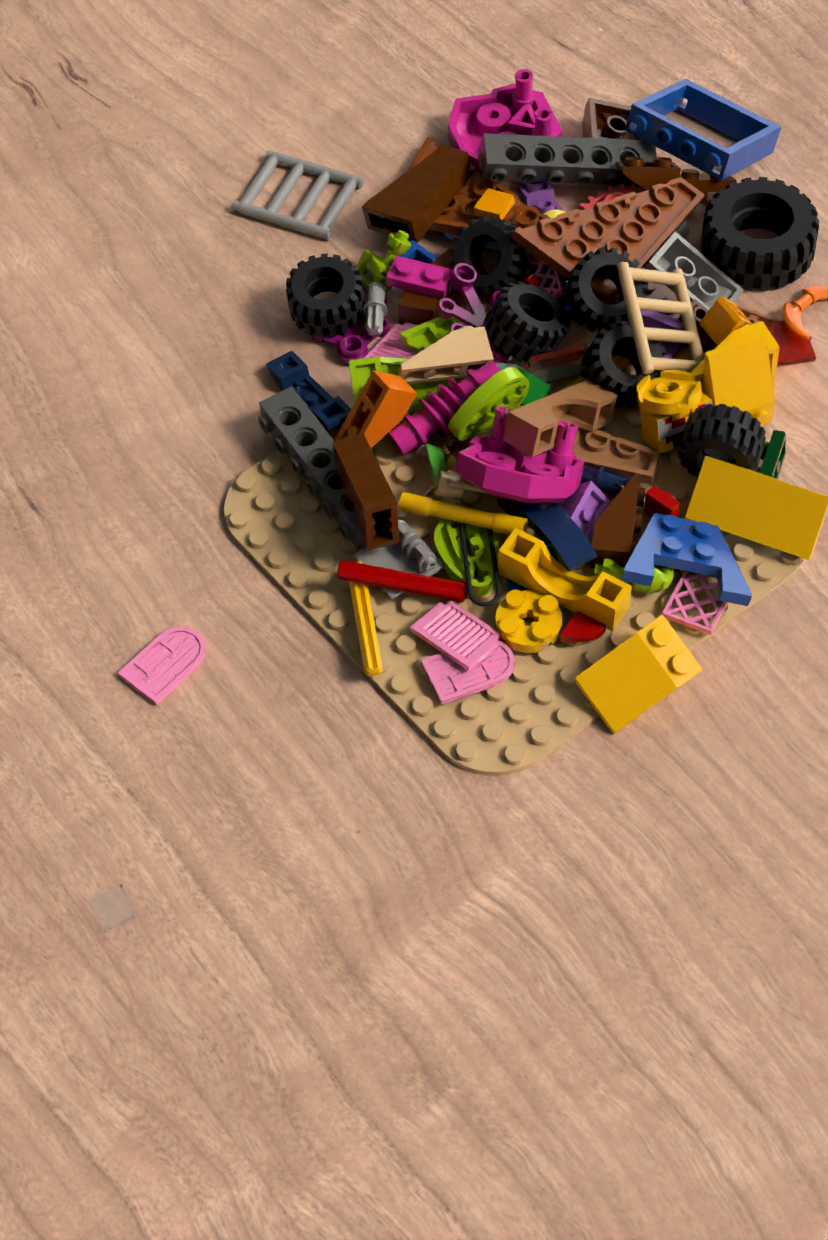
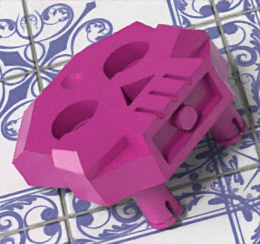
[448,69,562,174]
[455,406,585,503]

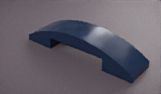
[266,351,351,430]
[497,497,597,572]

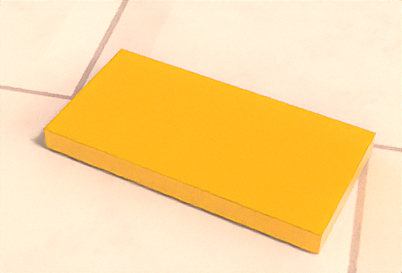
[685,456,828,560]

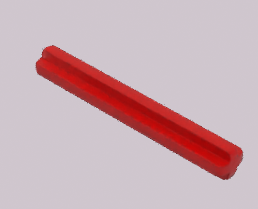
[337,560,467,602]

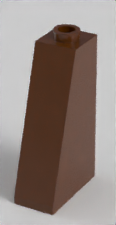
[362,145,472,243]
[332,434,399,551]

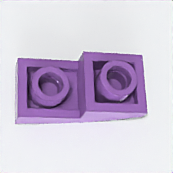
[516,182,564,214]

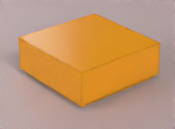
[474,188,515,220]

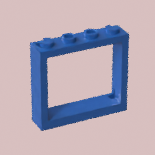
[625,79,781,181]

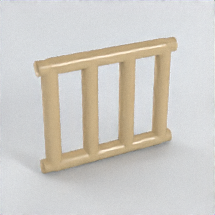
[617,262,705,374]

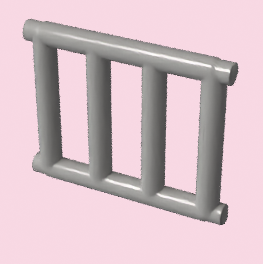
[232,150,364,240]

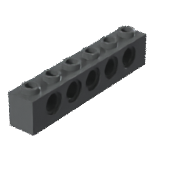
[478,133,657,188]
[258,386,366,550]

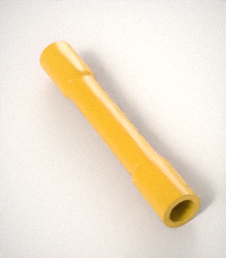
[399,492,528,535]

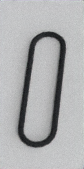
[459,523,501,607]

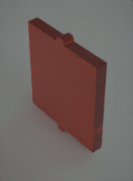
[764,319,817,367]
[524,343,585,373]

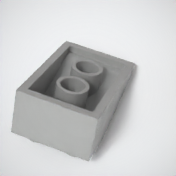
[644,231,744,310]

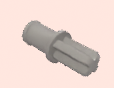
[363,282,387,337]

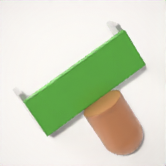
[415,444,457,499]

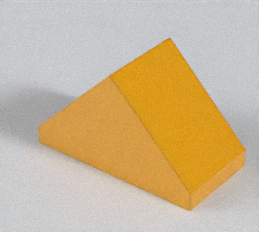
[699,296,752,346]

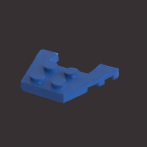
[621,513,752,606]

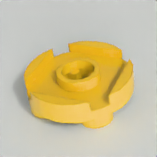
[637,370,702,418]
[495,590,562,653]

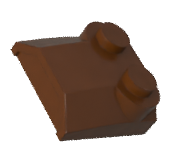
[582,98,642,140]

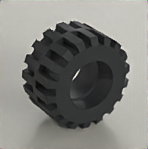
[449,217,533,295]
[563,247,648,332]
[286,253,365,338]
[484,282,570,364]
[581,321,666,409]
[677,404,766,477]

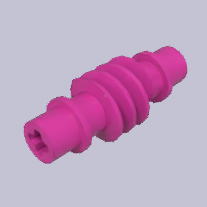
[388,360,501,456]

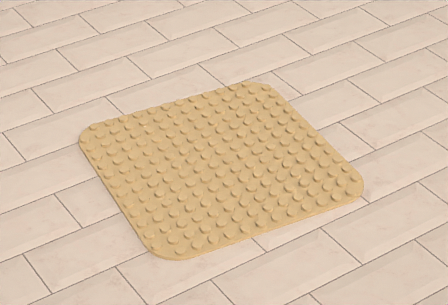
[224,319,805,776]

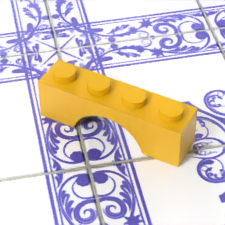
[498,528,632,632]

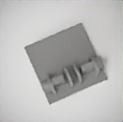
[354,519,445,600]

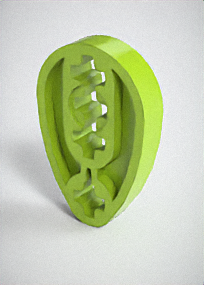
[448,367,529,441]
[434,519,499,596]

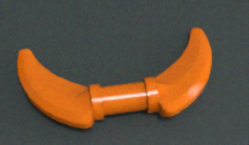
[782,285,828,340]

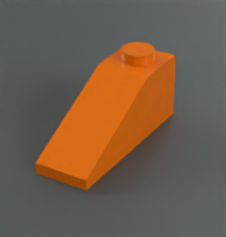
[334,370,417,448]

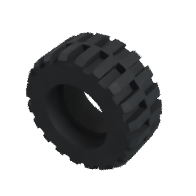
[701,177,819,291]

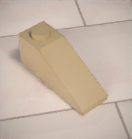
[397,326,493,384]

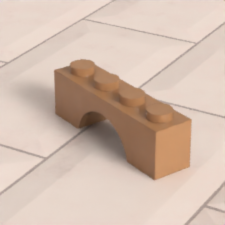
[503,380,617,457]

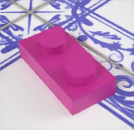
[386,256,453,299]

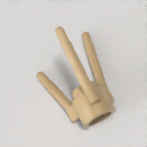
[434,470,486,507]

